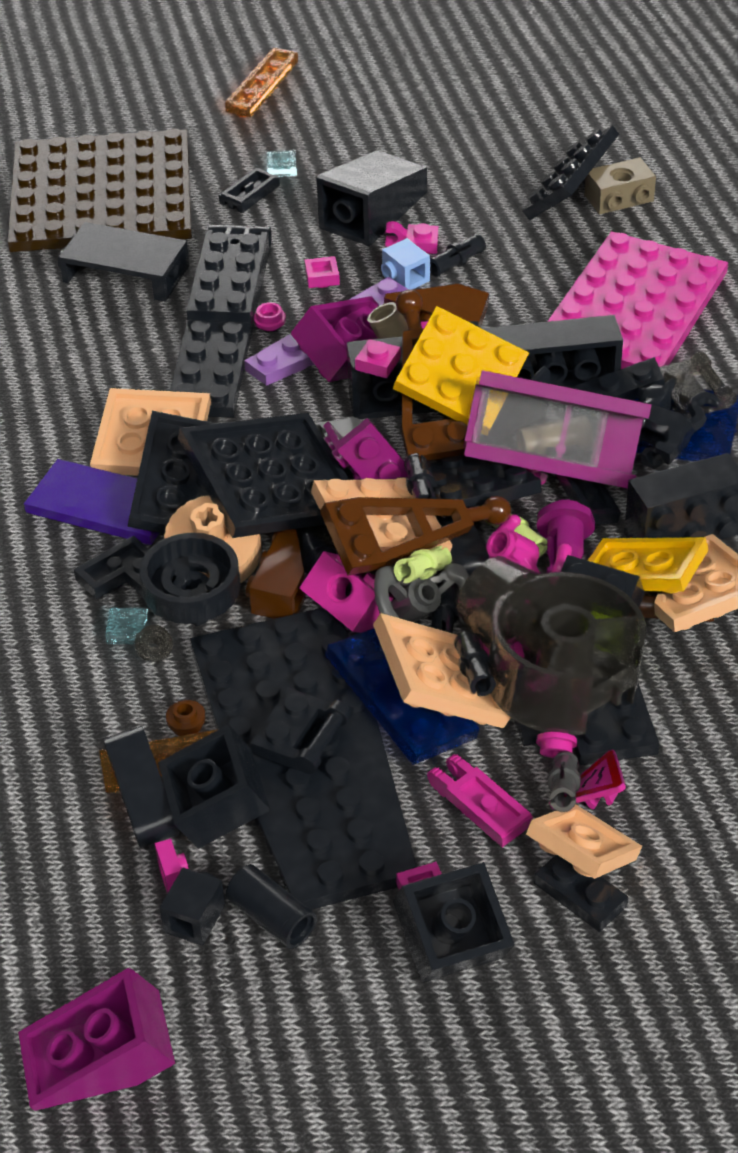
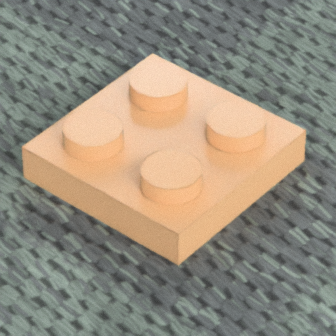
[526,804,642,879]

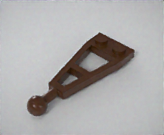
[396,289,467,462]
[320,496,511,576]

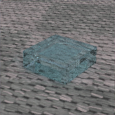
[267,150,297,177]
[105,608,149,645]

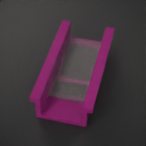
[463,370,652,489]

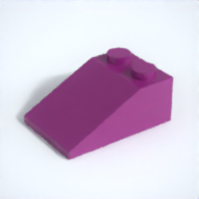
[290,296,379,382]
[18,967,175,1111]

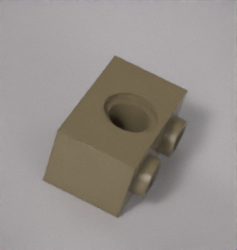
[584,157,656,214]

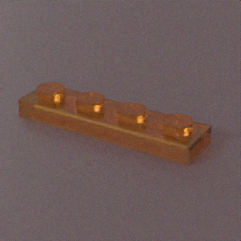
[225,47,298,118]

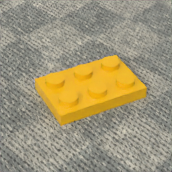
[588,537,709,594]

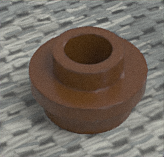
[166,700,206,737]

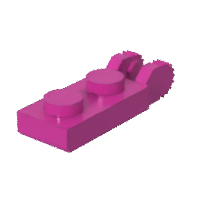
[427,754,533,848]

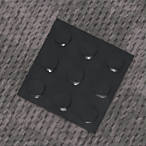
[406,455,542,519]

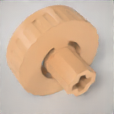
[164,496,262,583]

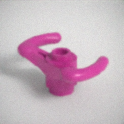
[486,514,572,601]

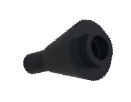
[296,527,337,574]

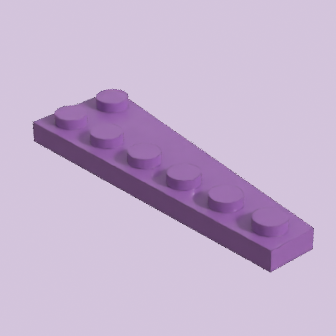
[244,277,408,386]

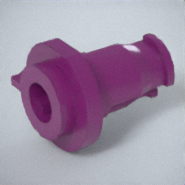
[536,500,595,575]

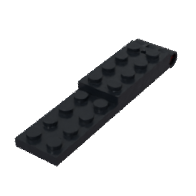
[170,224,272,418]

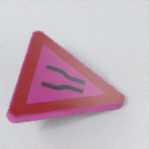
[548,750,626,810]

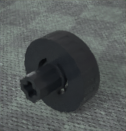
[140,533,241,626]

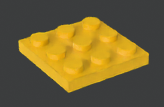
[393,306,529,436]

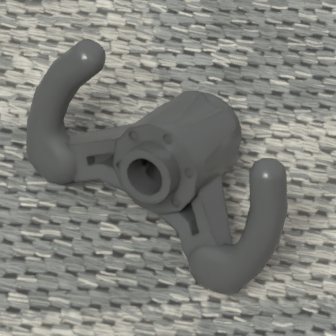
[374,563,476,625]

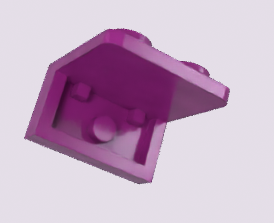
[323,418,408,480]

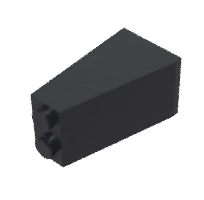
[316,150,427,247]

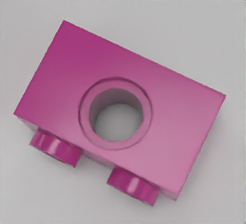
[299,551,394,634]

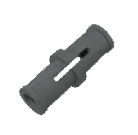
[548,751,581,812]

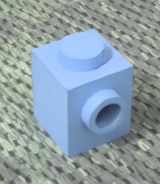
[381,238,430,290]

